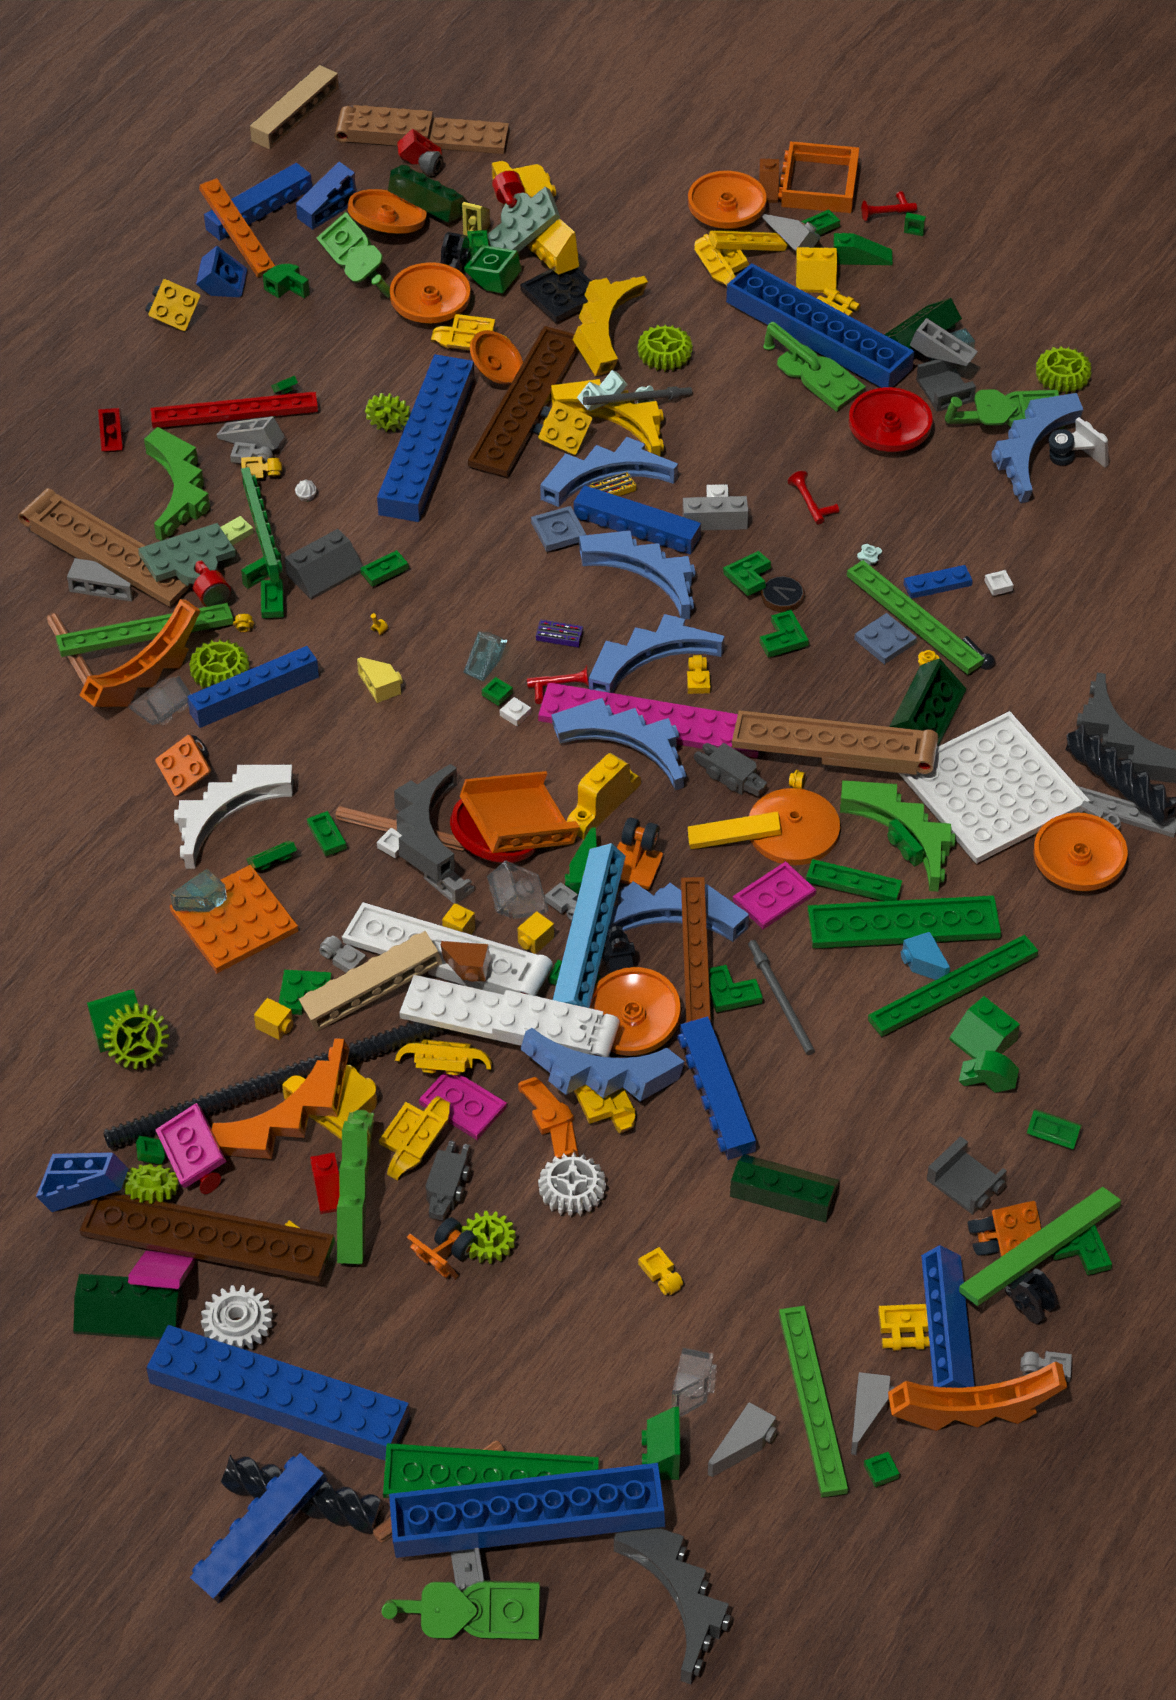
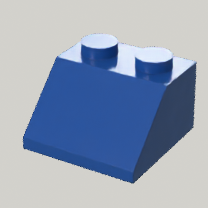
[196,246,247,297]

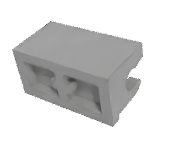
[424,872,474,904]
[451,1548,484,1592]

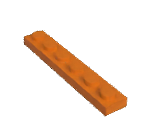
[199,178,275,278]

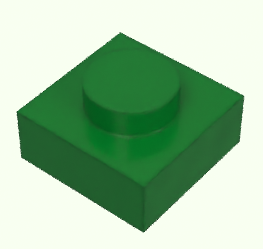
[904,213,926,236]
[271,375,298,394]
[481,677,513,706]
[136,1136,165,1164]
[864,1452,900,1487]

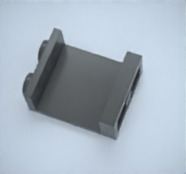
[916,359,976,412]
[927,1136,1007,1215]

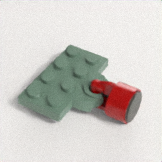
[487,170,560,252]
[138,523,236,607]

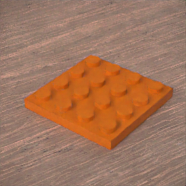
[169,864,299,974]

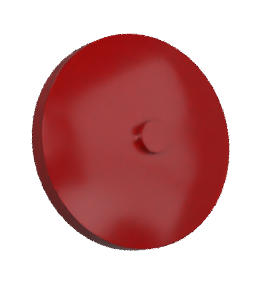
[849,387,932,452]
[450,799,537,863]

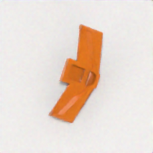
[518,1077,579,1159]

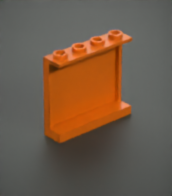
[460,771,580,853]

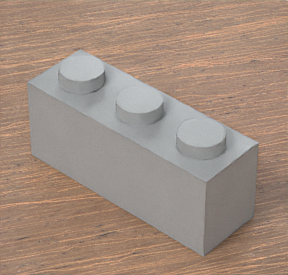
[682,496,748,531]

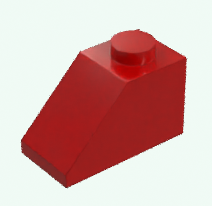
[397,129,442,165]
[98,408,123,451]
[310,1152,340,1214]

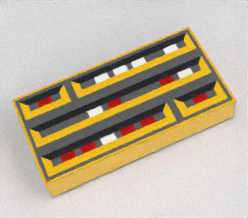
[589,472,636,496]

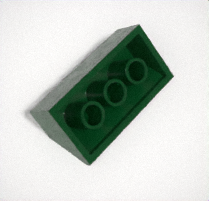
[388,165,469,223]
[884,298,962,355]
[889,658,967,747]
[730,1154,840,1223]
[73,1274,183,1340]

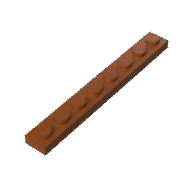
[681,877,710,1023]

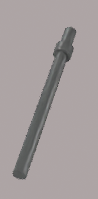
[583,386,692,405]
[748,940,815,1055]

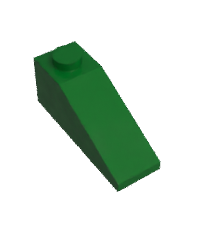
[833,233,893,266]
[565,827,597,895]

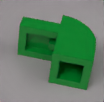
[263,264,310,299]
[959,1050,1019,1093]

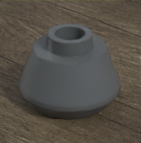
[419,151,443,177]

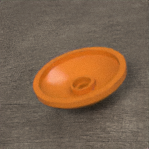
[470,330,523,385]

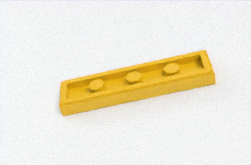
[708,231,787,251]
[688,811,781,849]

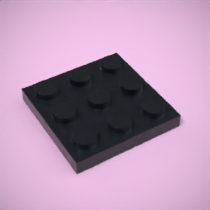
[520,268,591,323]

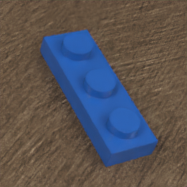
[903,565,972,599]

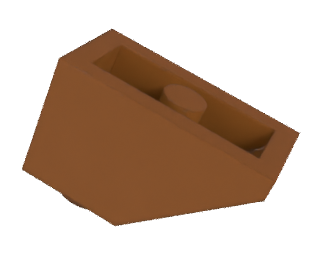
[759,158,779,203]
[440,941,491,982]

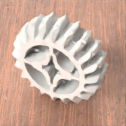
[538,1152,606,1217]

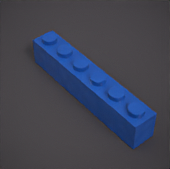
[204,163,312,241]
[574,485,701,555]
[187,646,319,728]
[678,1016,756,1160]
[921,1245,974,1388]
[190,1453,328,1603]

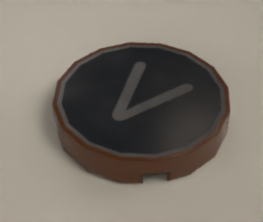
[761,575,804,612]

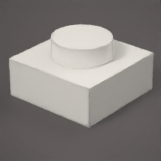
[706,485,728,497]
[984,570,1014,596]
[500,697,531,726]
[377,828,402,858]

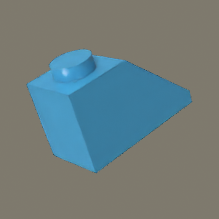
[901,932,950,980]

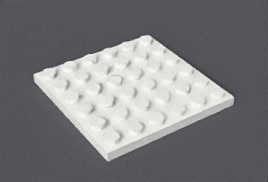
[899,711,1090,864]

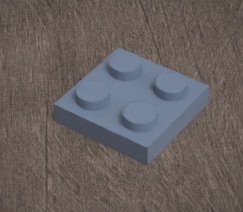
[531,506,586,552]
[854,613,917,665]

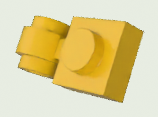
[241,456,282,479]
[687,655,710,694]
[638,1247,683,1295]

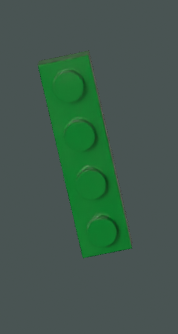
[806,859,902,901]

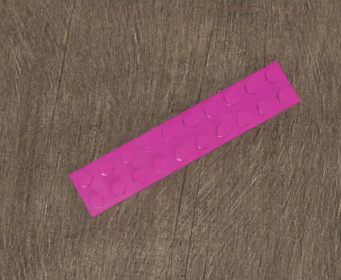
[538,683,759,758]

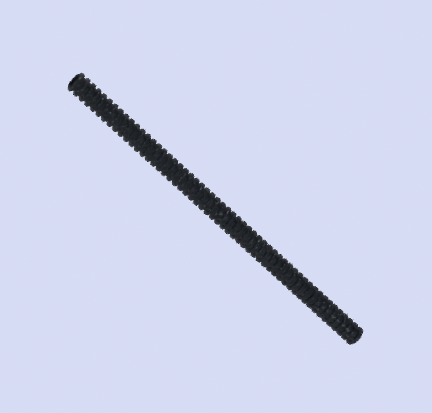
[103,1021,450,1150]

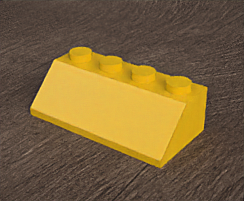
[526,218,579,275]

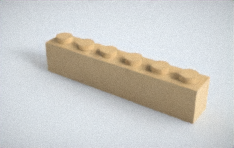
[250,65,339,149]
[299,931,442,1032]

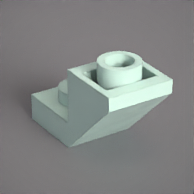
[577,370,628,411]

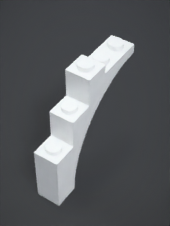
[174,765,294,869]

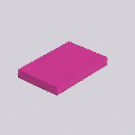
[733,861,816,930]
[419,1070,507,1140]
[155,1103,227,1188]
[128,1251,195,1289]

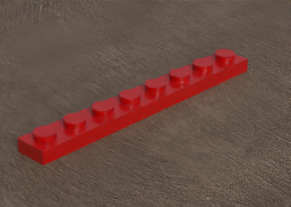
[150,391,318,428]

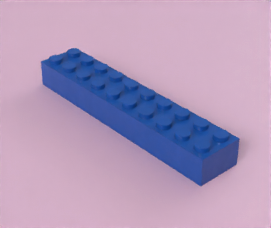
[726,263,914,388]
[377,354,475,522]
[146,1325,410,1461]
[389,1463,665,1558]

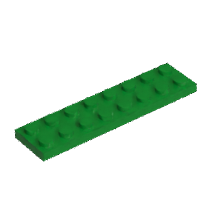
[807,895,1001,948]
[383,1443,599,1498]

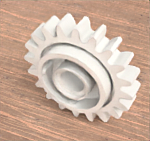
[201,1285,273,1350]

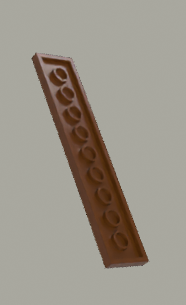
[468,326,578,477]
[79,1193,335,1282]

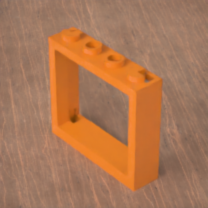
[778,141,859,213]

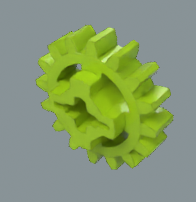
[365,393,411,432]
[123,1164,178,1203]
[462,1211,516,1264]

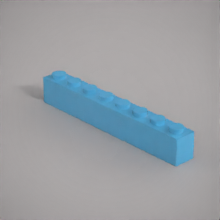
[553,843,626,1008]

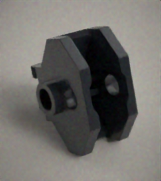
[440,232,471,273]
[601,925,635,974]
[1005,1269,1059,1324]

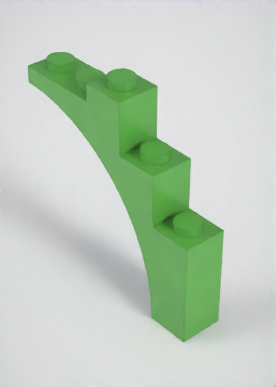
[144,427,210,541]
[840,780,955,892]
[337,1110,374,1264]

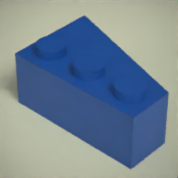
[296,162,356,230]
[36,1153,129,1212]

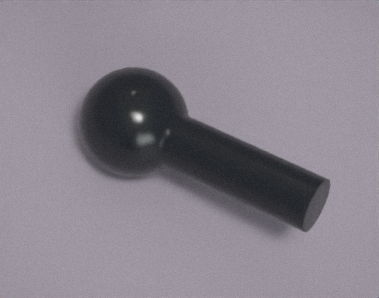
[962,636,996,670]

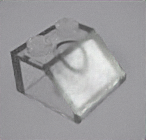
[128,676,191,725]
[487,861,549,919]
[671,1348,717,1418]

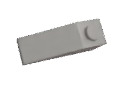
[762,214,820,251]
[910,318,978,366]
[216,416,285,451]
[67,558,133,602]
[851,1372,894,1455]
[708,1402,778,1477]

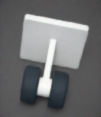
[1049,418,1109,467]

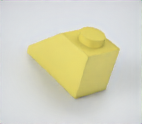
[462,202,490,235]
[357,657,403,703]

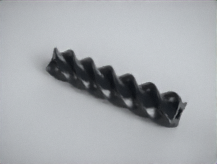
[1065,723,1176,826]
[221,1455,384,1534]

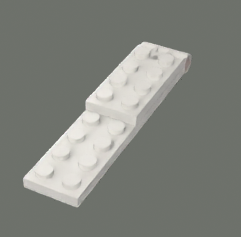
[342,903,553,996]
[400,975,620,1057]

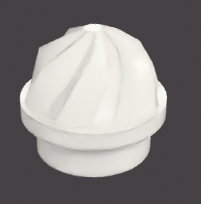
[295,479,316,501]

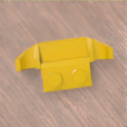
[694,233,749,286]
[430,314,510,351]
[395,1039,492,1075]
[574,1084,635,1133]
[379,1096,450,1181]

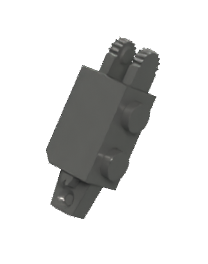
[694,742,767,796]
[425,1141,471,1220]

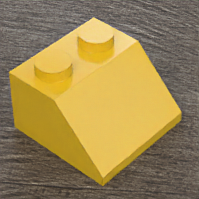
[796,247,837,293]

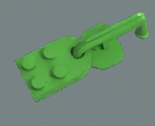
[317,212,390,298]
[763,322,866,412]
[945,389,1065,429]
[381,1581,540,1639]

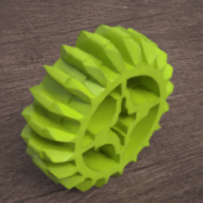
[637,324,693,372]
[1036,346,1091,394]
[189,639,250,689]
[103,1003,169,1069]

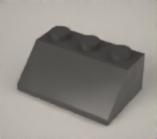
[285,529,363,600]

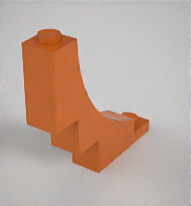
[212,1038,349,1159]

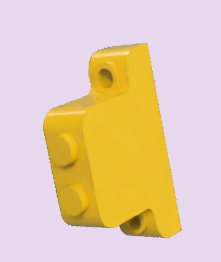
[492,161,556,205]
[566,753,641,840]
[282,1065,377,1140]

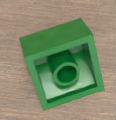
[464,245,521,293]
[87,989,147,1053]
[949,996,1020,1059]
[642,1407,680,1480]

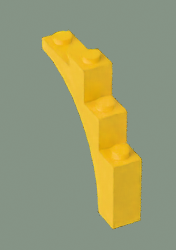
[573,276,648,376]
[551,379,664,456]

